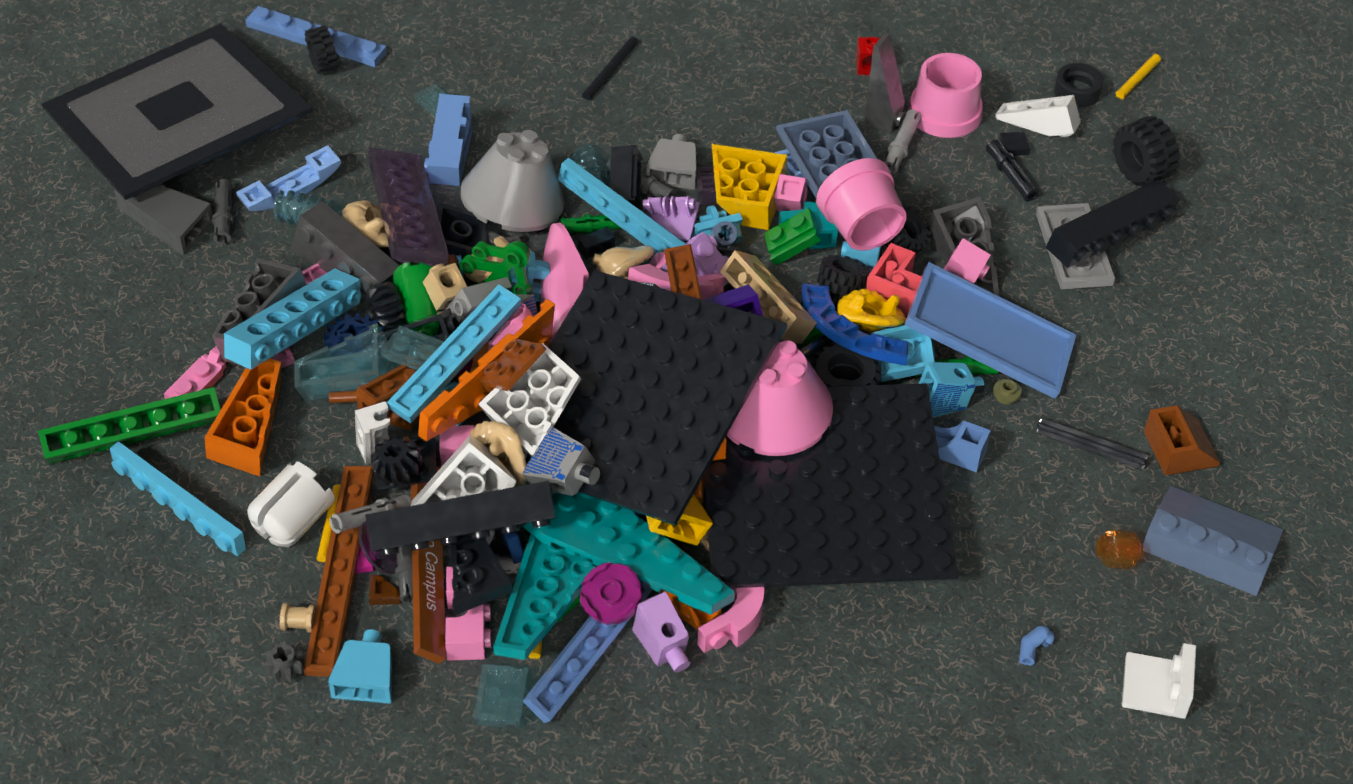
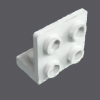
[1122,643,1196,719]

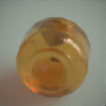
[1096,529,1144,569]

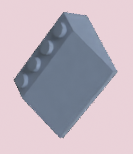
[776,110,877,198]
[1142,486,1284,596]

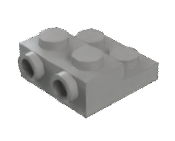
[445,277,512,326]

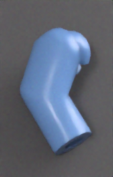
[1019,626,1054,666]

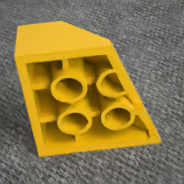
[712,144,788,230]

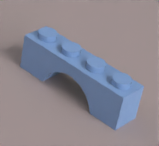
[934,420,991,473]

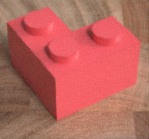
[866,243,922,316]

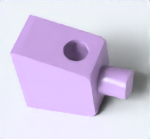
[632,592,691,673]

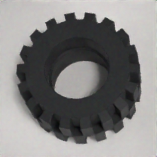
[1113,116,1180,187]
[811,343,881,387]

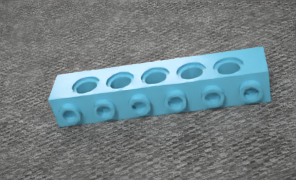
[224,268,361,370]

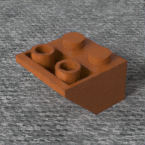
[1144,405,1220,475]

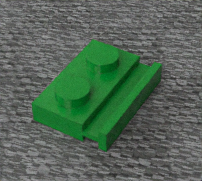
[764,208,821,265]

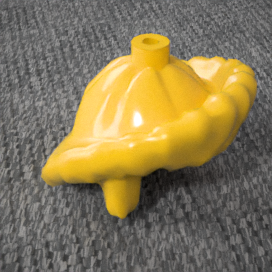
[837,289,906,333]

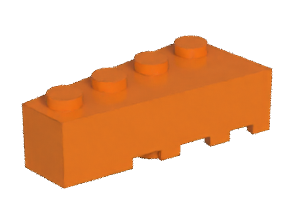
[205,358,282,476]

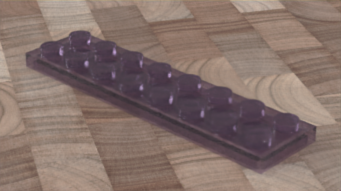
[368,148,449,266]

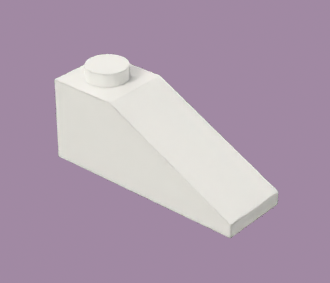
[996,95,1081,137]

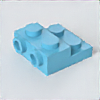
[873,325,936,382]

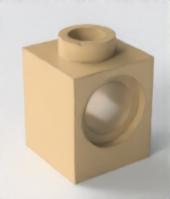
[423,263,467,311]

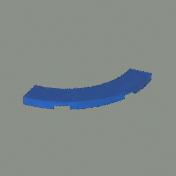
[801,284,908,365]

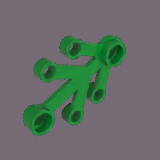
[460,241,532,294]

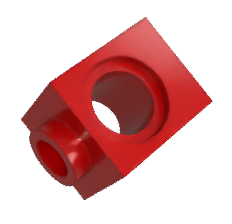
[856,37,881,75]

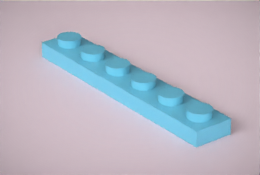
[558,158,686,253]
[387,284,522,423]
[110,441,246,557]

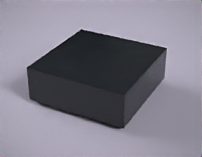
[999,132,1030,156]

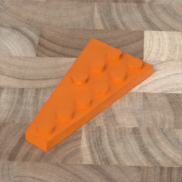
[418,299,555,441]

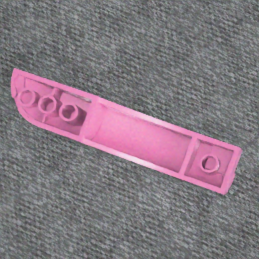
[540,223,589,341]

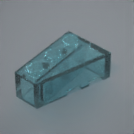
[294,323,388,401]

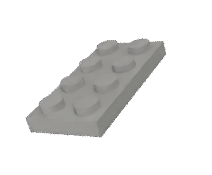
[1036,203,1115,289]

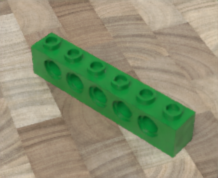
[38,387,220,465]

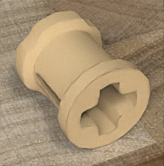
[280,603,316,633]

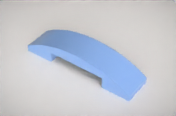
[236,145,341,211]

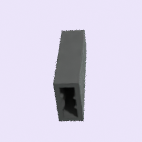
[114,185,212,255]

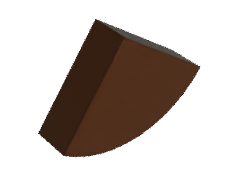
[369,575,400,605]

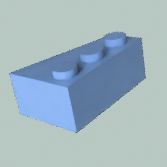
[424,94,472,186]

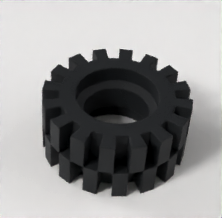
[305,25,338,74]
[886,205,931,254]
[817,255,869,296]

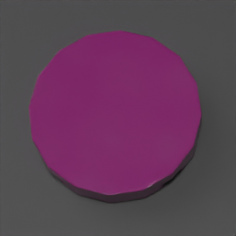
[580,562,643,625]

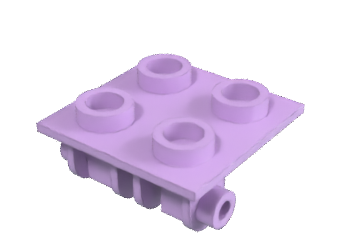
[639,196,700,242]

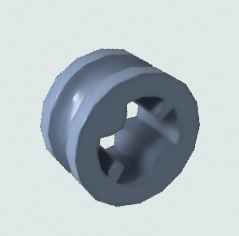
[711,221,738,247]

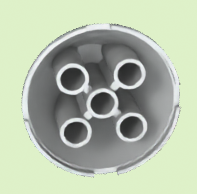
[460,130,565,232]

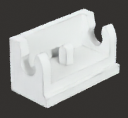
[355,401,390,465]

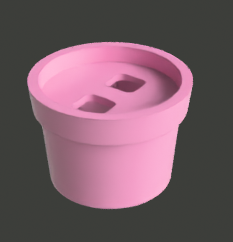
[908,53,983,138]
[816,158,906,250]

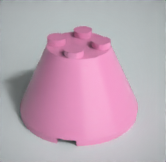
[727,340,833,456]

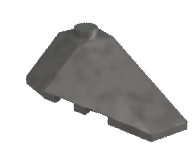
[864,32,906,133]
[925,197,999,296]

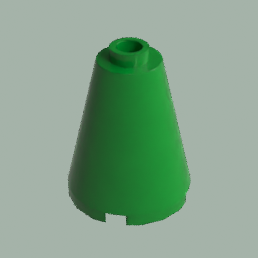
[393,260,446,340]

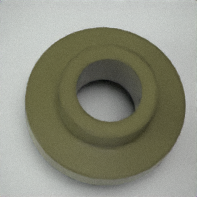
[993,379,1022,404]

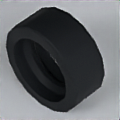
[1054,63,1104,108]

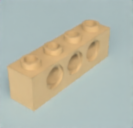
[720,250,817,344]

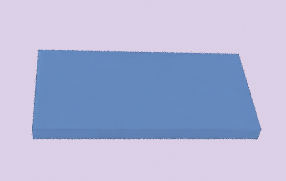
[904,262,1076,399]

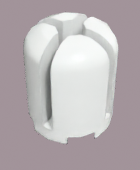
[247,461,335,547]

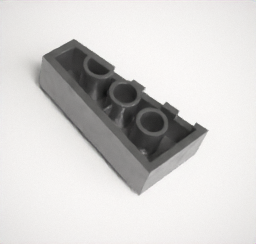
[212,258,307,366]

